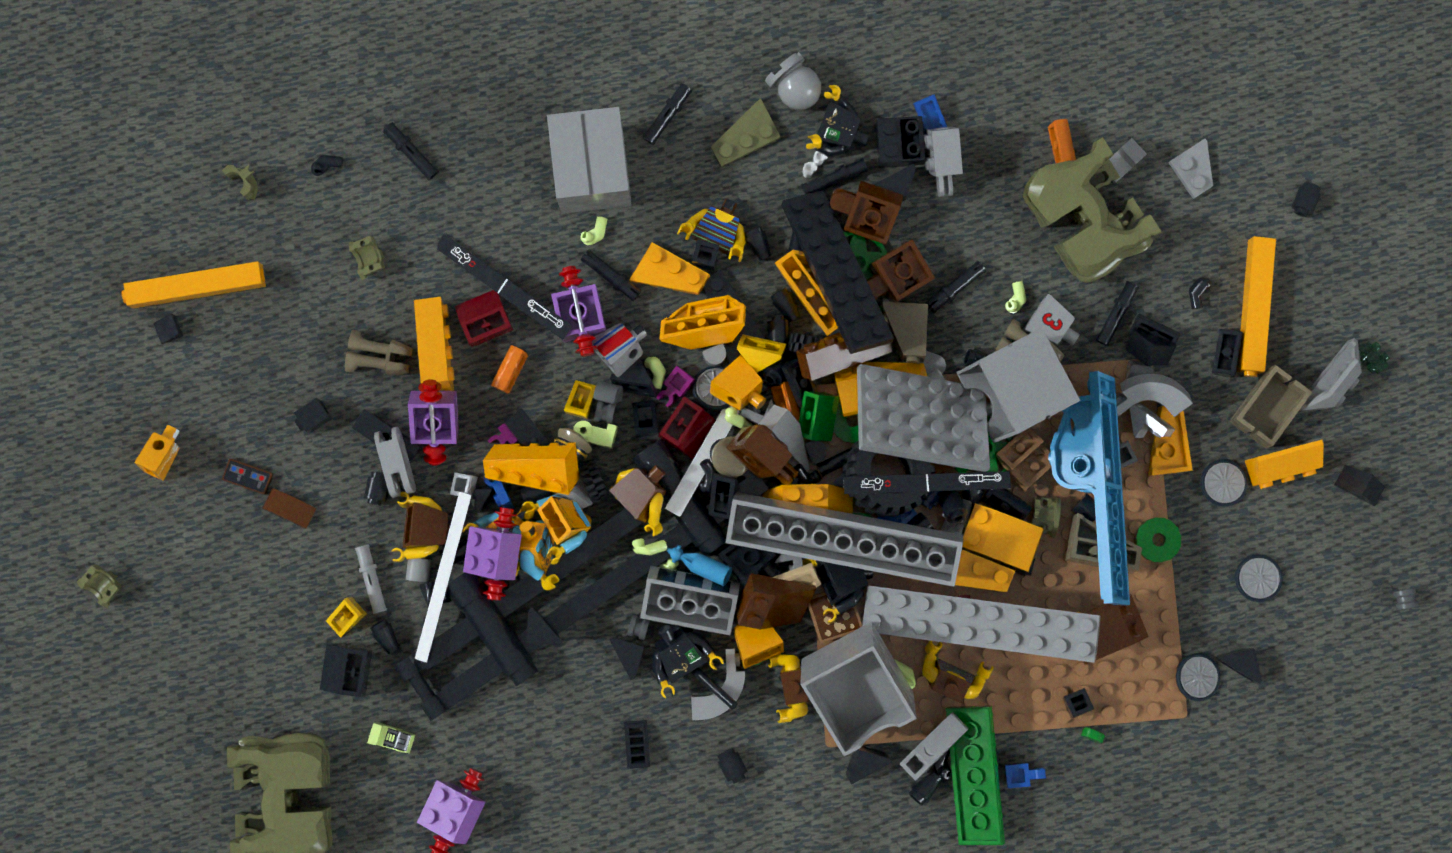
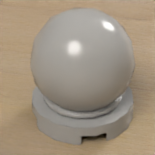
[765,52,821,111]

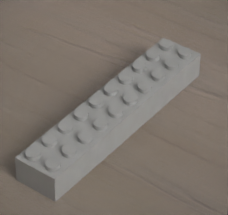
[726,492,963,587]
[862,586,1101,663]

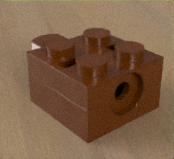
[830,181,903,244]
[867,239,935,302]
[726,424,798,485]

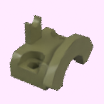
[222,165,258,200]
[349,236,385,280]
[1031,496,1061,538]
[77,564,121,608]

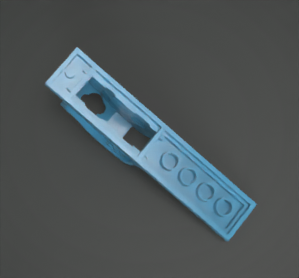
[1048,371,1130,606]

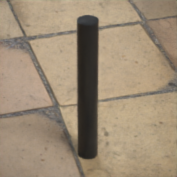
[691,667,738,710]

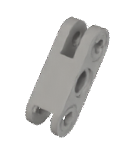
[374,427,416,498]

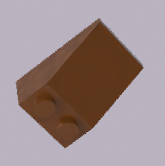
[736,573,816,630]
[1083,594,1149,664]

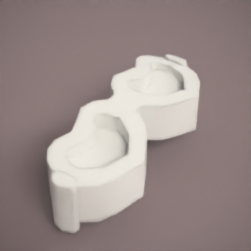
[803,151,828,178]

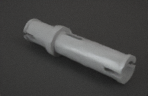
[355,545,387,614]

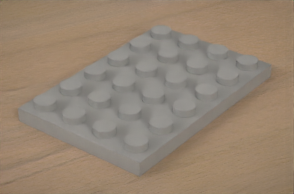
[857,364,990,472]

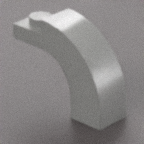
[1116,374,1193,417]
[691,648,745,720]

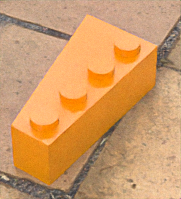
[414,297,455,391]
[483,442,579,495]
[912,550,1015,592]

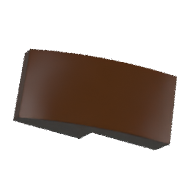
[262,488,317,529]

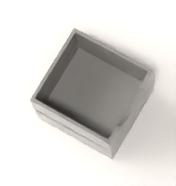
[547,107,632,214]
[956,328,1080,443]
[801,622,917,756]

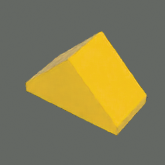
[737,334,786,373]
[564,380,596,420]
[326,597,367,638]

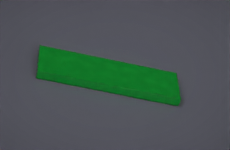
[946,706,1005,845]

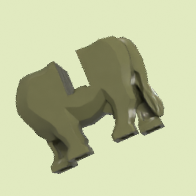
[1023,137,1162,283]
[227,733,333,853]

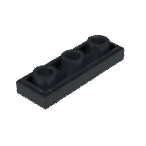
[503,408,550,446]
[352,409,422,463]

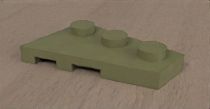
[711,98,781,168]

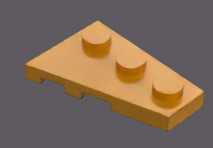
[629,242,710,295]
[1148,406,1193,476]

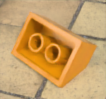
[1245,440,1324,489]

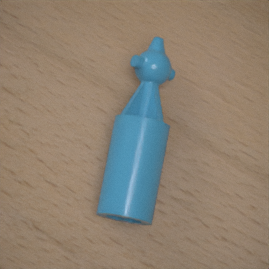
[666,545,732,586]

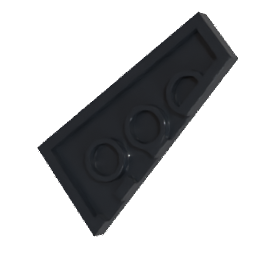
[703,270,765,365]
[719,544,778,587]

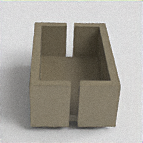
[1229,365,1312,448]

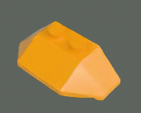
[775,250,838,336]
[660,295,746,350]
[762,484,853,514]

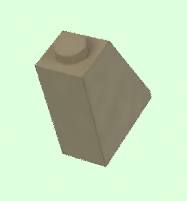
[881,301,928,364]

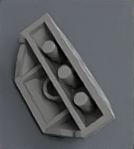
[1298,338,1362,412]

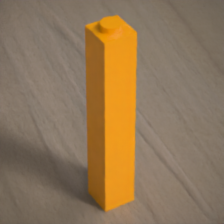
[1237,236,1276,377]
[122,261,266,308]

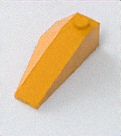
[834,362,928,417]

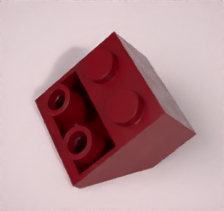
[455,290,513,348]
[657,396,716,460]

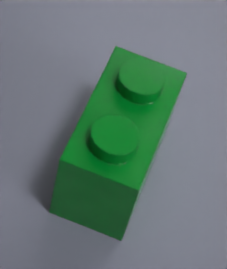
[799,391,840,441]

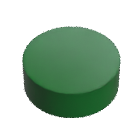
[1081,727,1105,744]

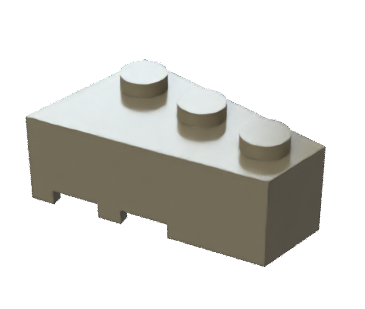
[1065,513,1142,574]

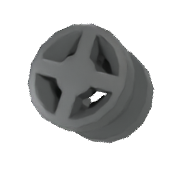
[594,400,617,424]
[1393,588,1419,610]
[627,614,650,640]

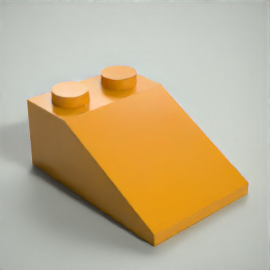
[962,503,1044,572]

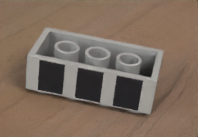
[640,566,740,635]

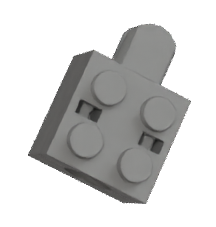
[924,126,963,197]

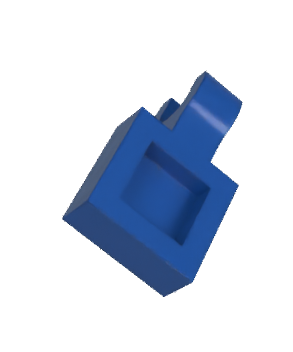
[484,477,515,509]
[1004,763,1046,788]

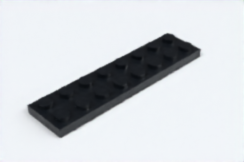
[781,190,894,354]

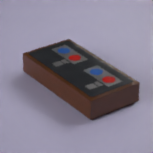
[222,458,273,495]

